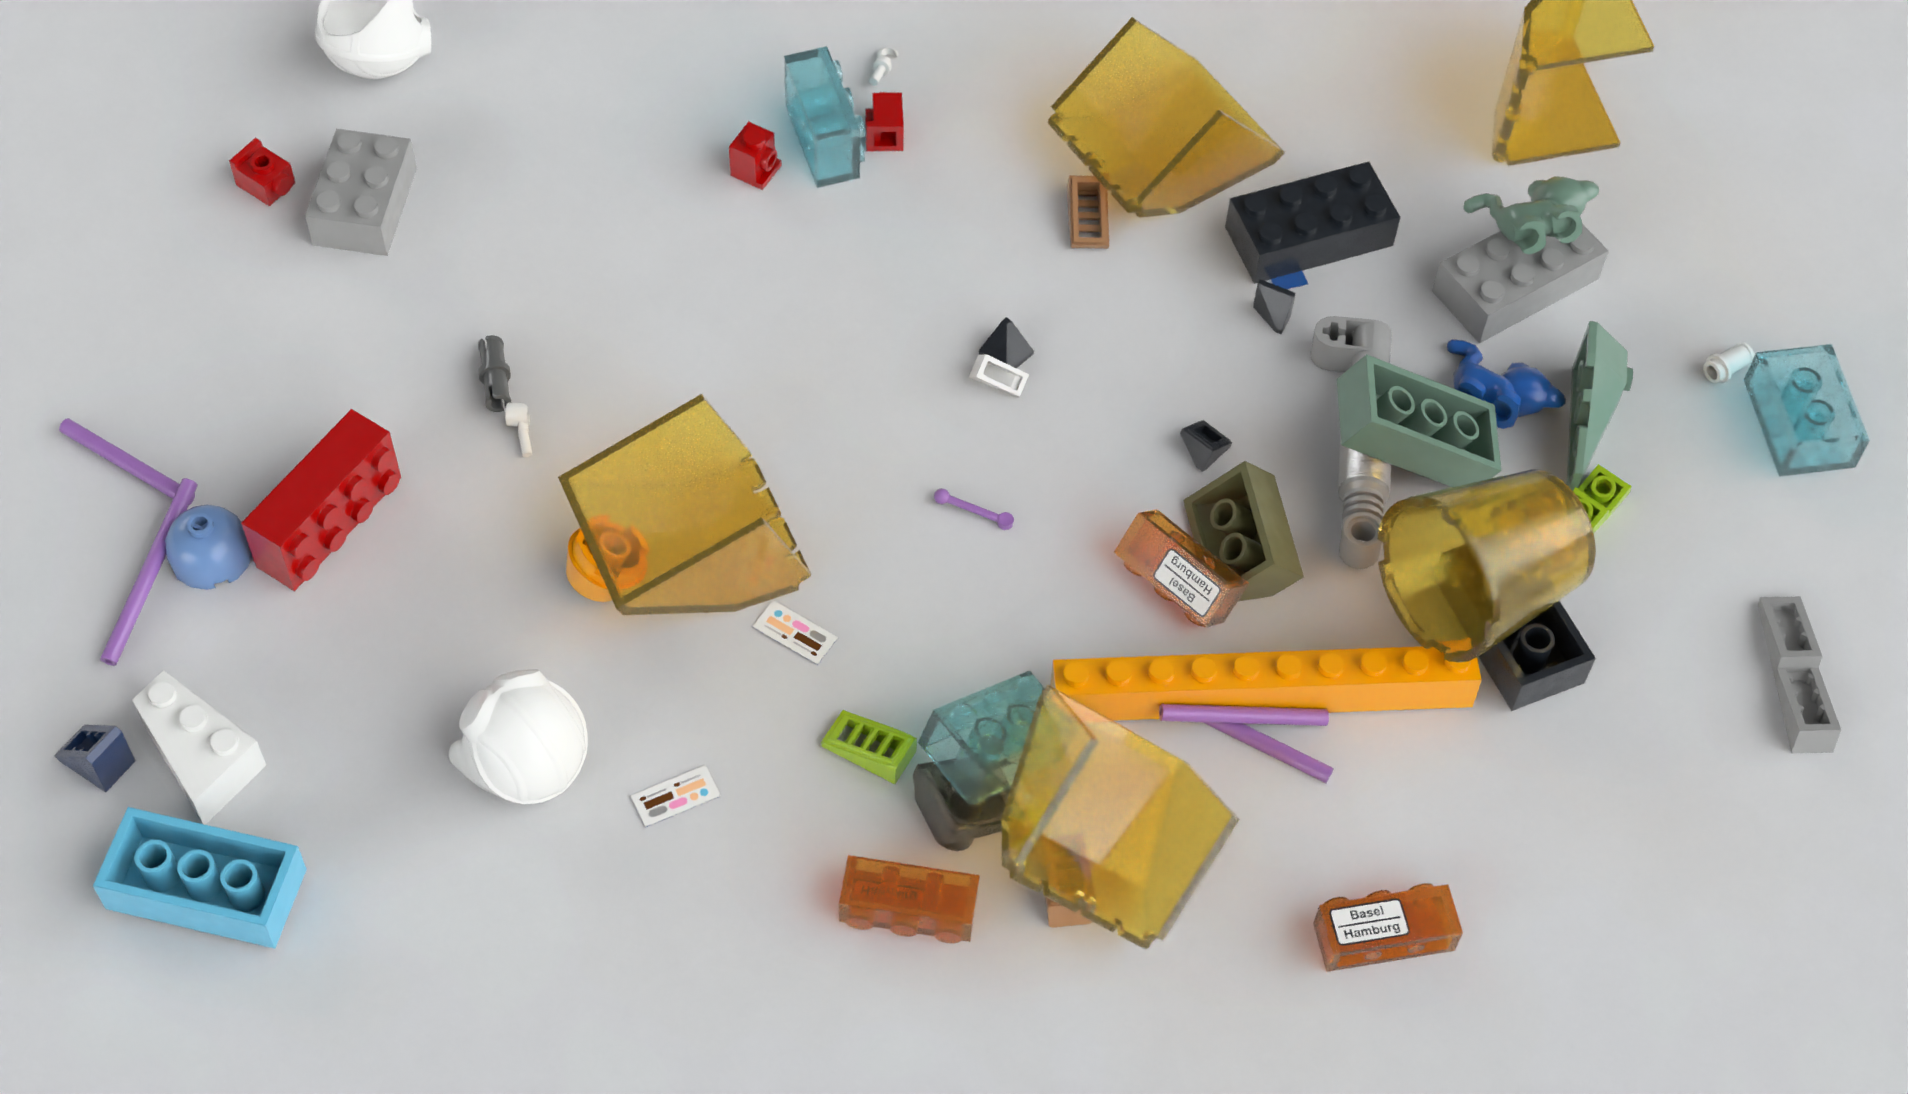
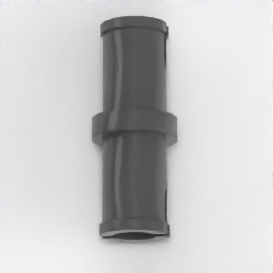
[478,335,511,412]

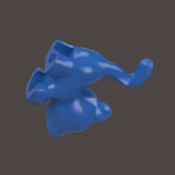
[1447,339,1566,429]

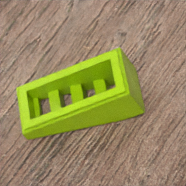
[821,710,917,784]

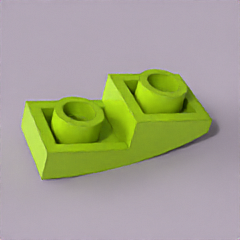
[1551,464,1632,542]

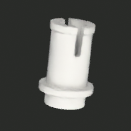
[1703,342,1755,383]

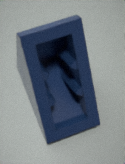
[55,725,136,792]

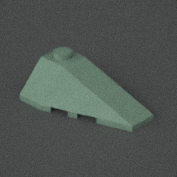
[1566,321,1633,496]

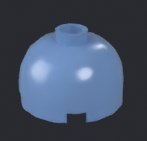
[165,504,252,590]

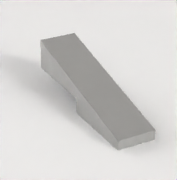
[1758,596,1841,753]

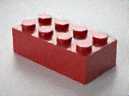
[241,409,402,591]

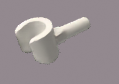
[505,403,532,457]

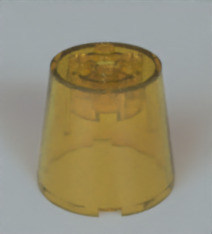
[1377,469,1596,662]

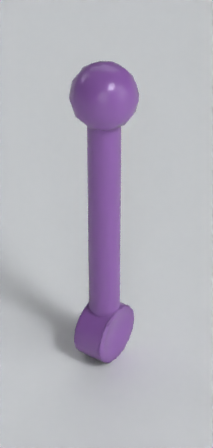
[934,488,1014,530]

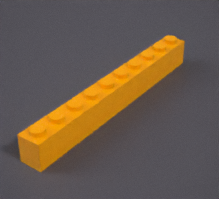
[1050,644,1482,723]

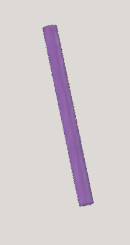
[100,478,198,666]

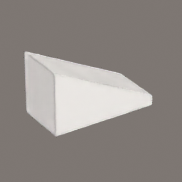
[969,354,1029,397]

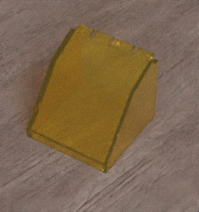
[1492,0,1655,166]
[1047,17,1285,218]
[558,394,811,615]
[1002,684,1240,950]

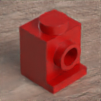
[865,92,904,152]
[729,121,782,190]
[229,137,296,207]

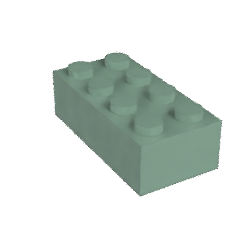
[1337,354,1502,494]

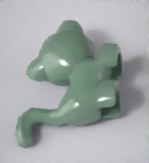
[1463,176,1599,255]

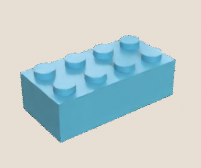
[93,807,307,949]

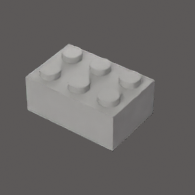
[305,128,417,256]

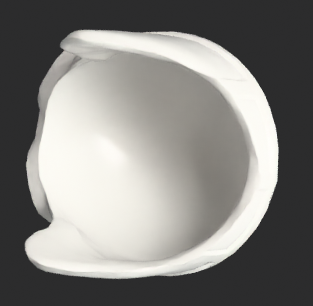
[315,0,431,79]
[449,669,588,804]

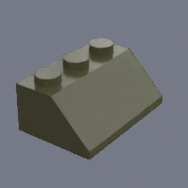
[1183,461,1304,605]

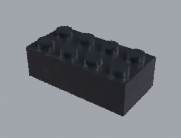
[1225,161,1401,284]
[1431,526,1596,711]

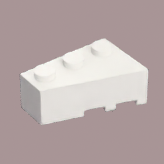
[132,670,266,825]

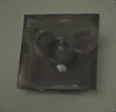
[913,750,1029,851]

